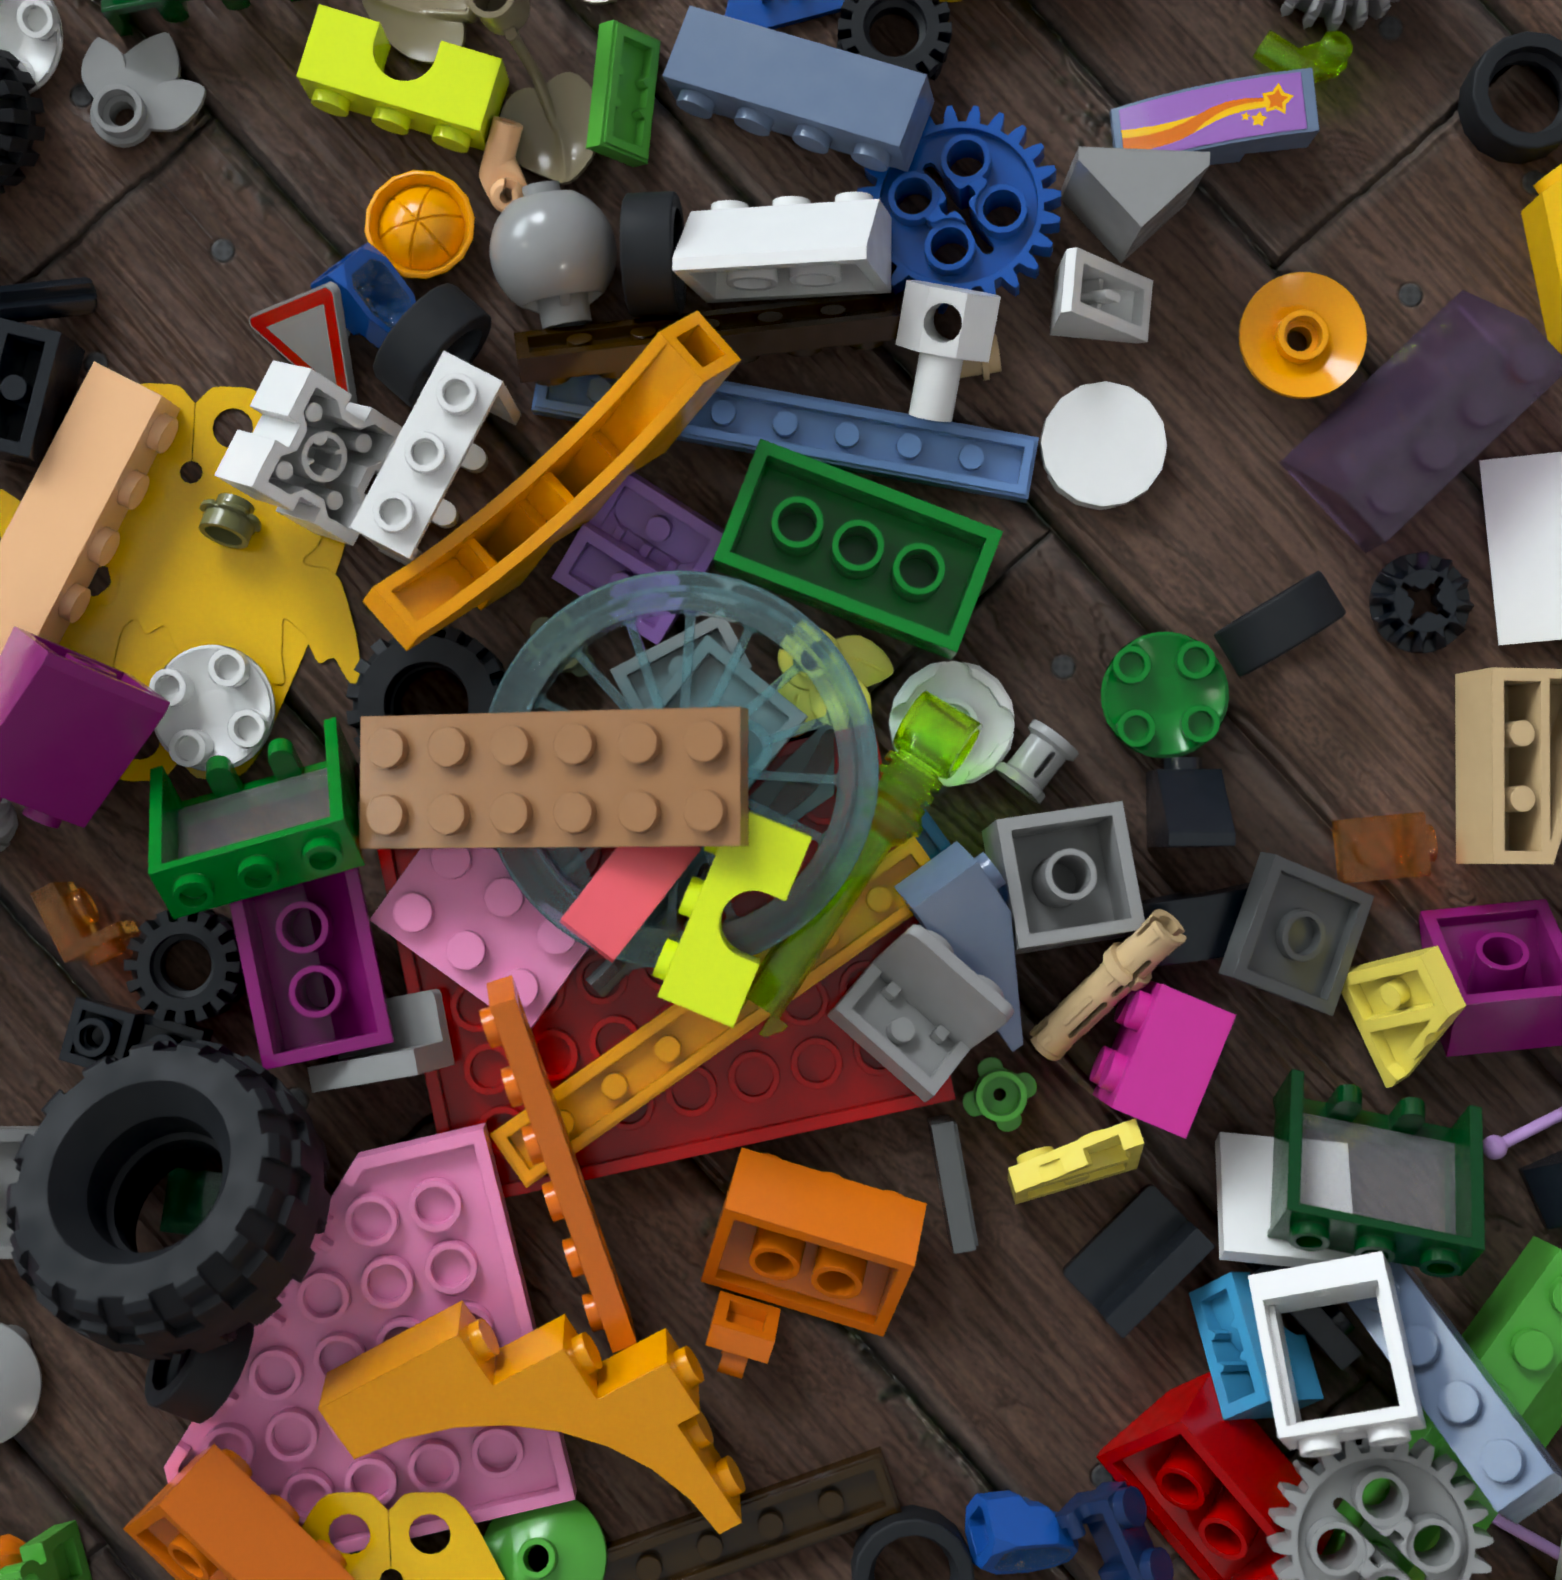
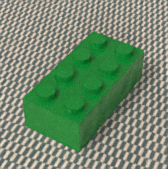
[713,439,1003,660]

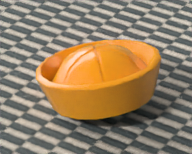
[365,170,475,279]

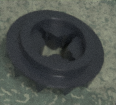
[1369,551,1474,653]

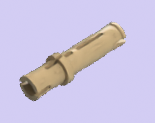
[1030,909,1187,1061]

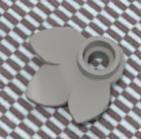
[81,32,206,148]

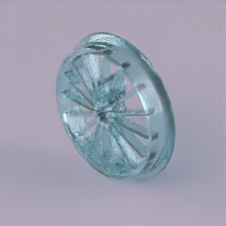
[489,571,879,968]

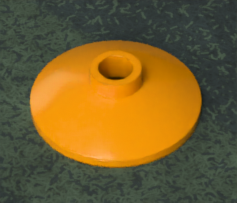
[1239,272,1367,399]

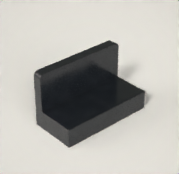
[1062,1184,1216,1339]

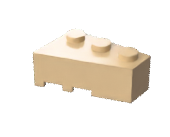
[1455,667,1562,864]

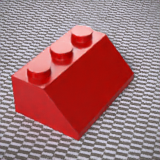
[1096,1372,1335,1580]

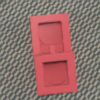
[559,847,701,963]

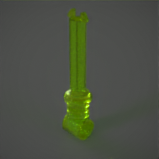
[740,690,983,1038]

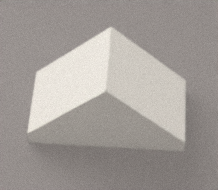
[1050,247,1153,344]

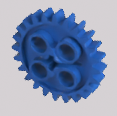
[857,105,1062,314]

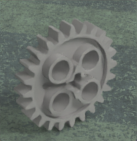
[1267,1437,1494,1580]

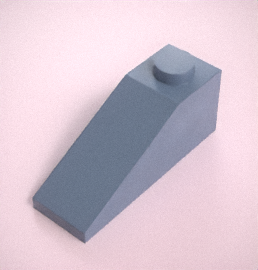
[894,841,1023,1052]

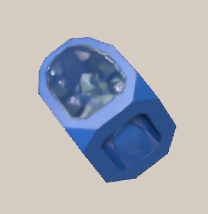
[310,242,416,348]
[965,1490,1079,1575]

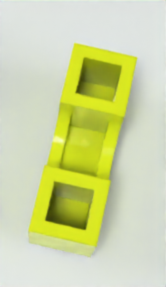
[296,4,510,153]
[652,810,812,1028]

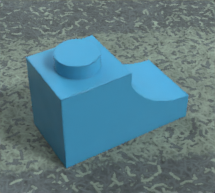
[1189,1272,1324,1420]

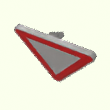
[249,281,358,404]

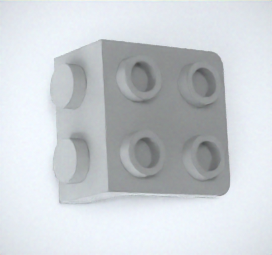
[827,924,1014,1102]

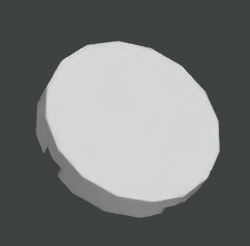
[1039,381,1167,510]
[888,661,1015,787]

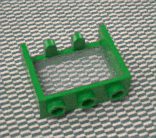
[148,717,365,919]

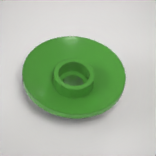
[483,1499,608,1580]

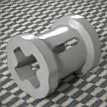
[995,719,1079,804]

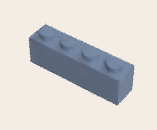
[662,6,935,172]
[1347,1262,1562,1524]

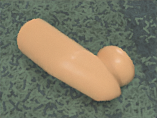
[479,116,528,212]

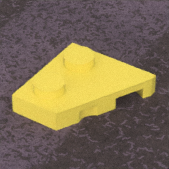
[1341,945,1466,1088]
[1008,1118,1144,1205]

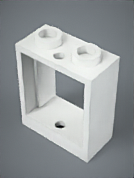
[1248,1251,1426,1457]

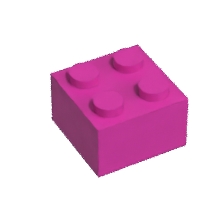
[1090,981,1236,1139]

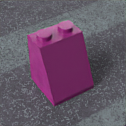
[0,626,170,829]

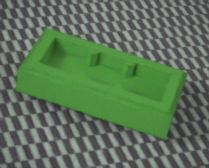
[586,20,661,167]

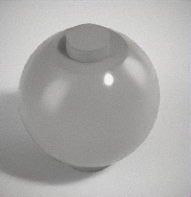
[489,180,617,329]

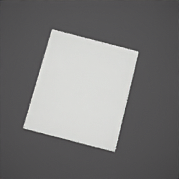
[1479,452,1562,645]

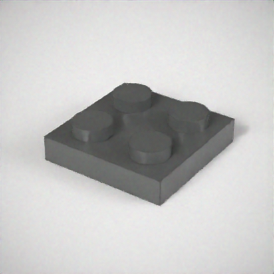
[1218,852,1375,1016]

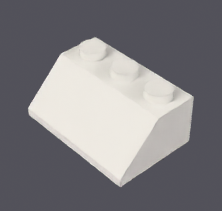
[672,192,892,303]

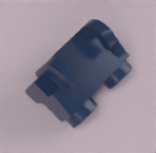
[1055,1481,1174,1580]

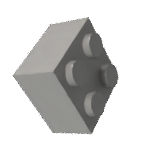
[982,801,1145,955]

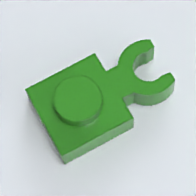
[0,1520,92,1580]

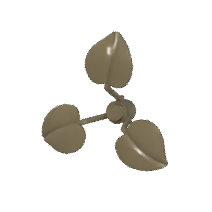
[362,0,618,185]

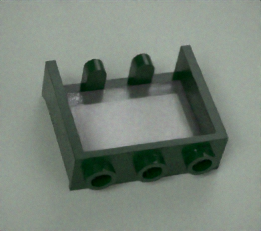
[1267,1069,1485,1278]

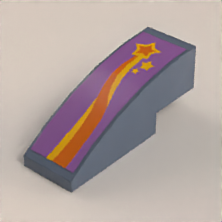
[1109,68,1320,165]

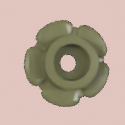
[199,493,262,549]

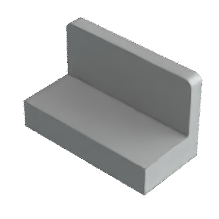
[307,989,455,1093]

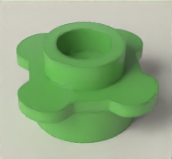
[962,1057,1037,1132]

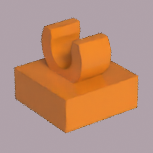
[705,1290,781,1379]

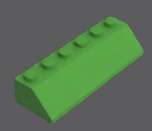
[1322,1236,1562,1580]

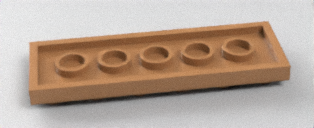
[359,707,748,849]

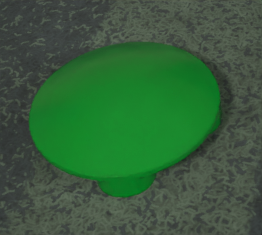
[1101,632,1229,758]

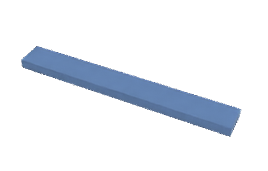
[531,374,1039,503]

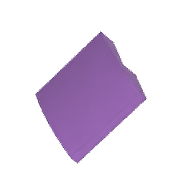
[552,472,724,645]

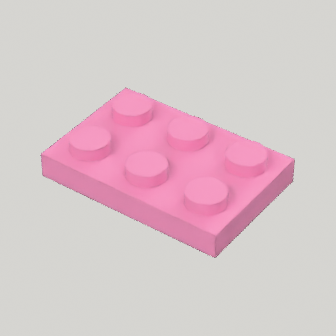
[370,848,591,1029]

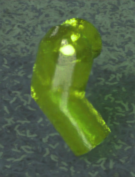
[1253,30,1353,83]

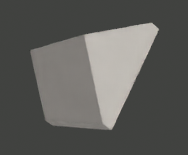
[1061,146,1210,263]

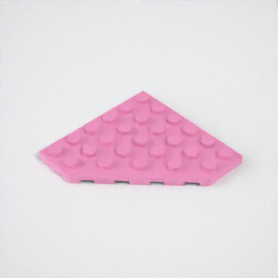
[164,1123,577,1553]

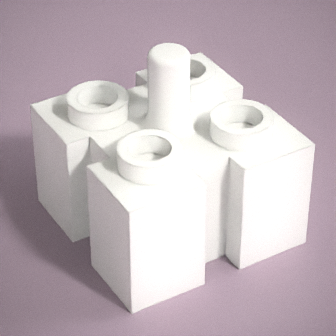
[214,360,403,546]

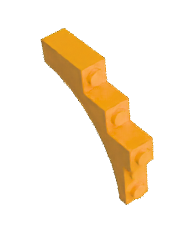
[362,310,741,651]
[318,1300,746,1534]

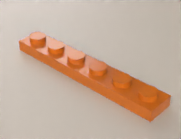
[479,975,637,1353]

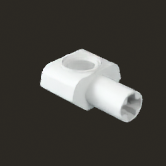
[895,280,1001,422]

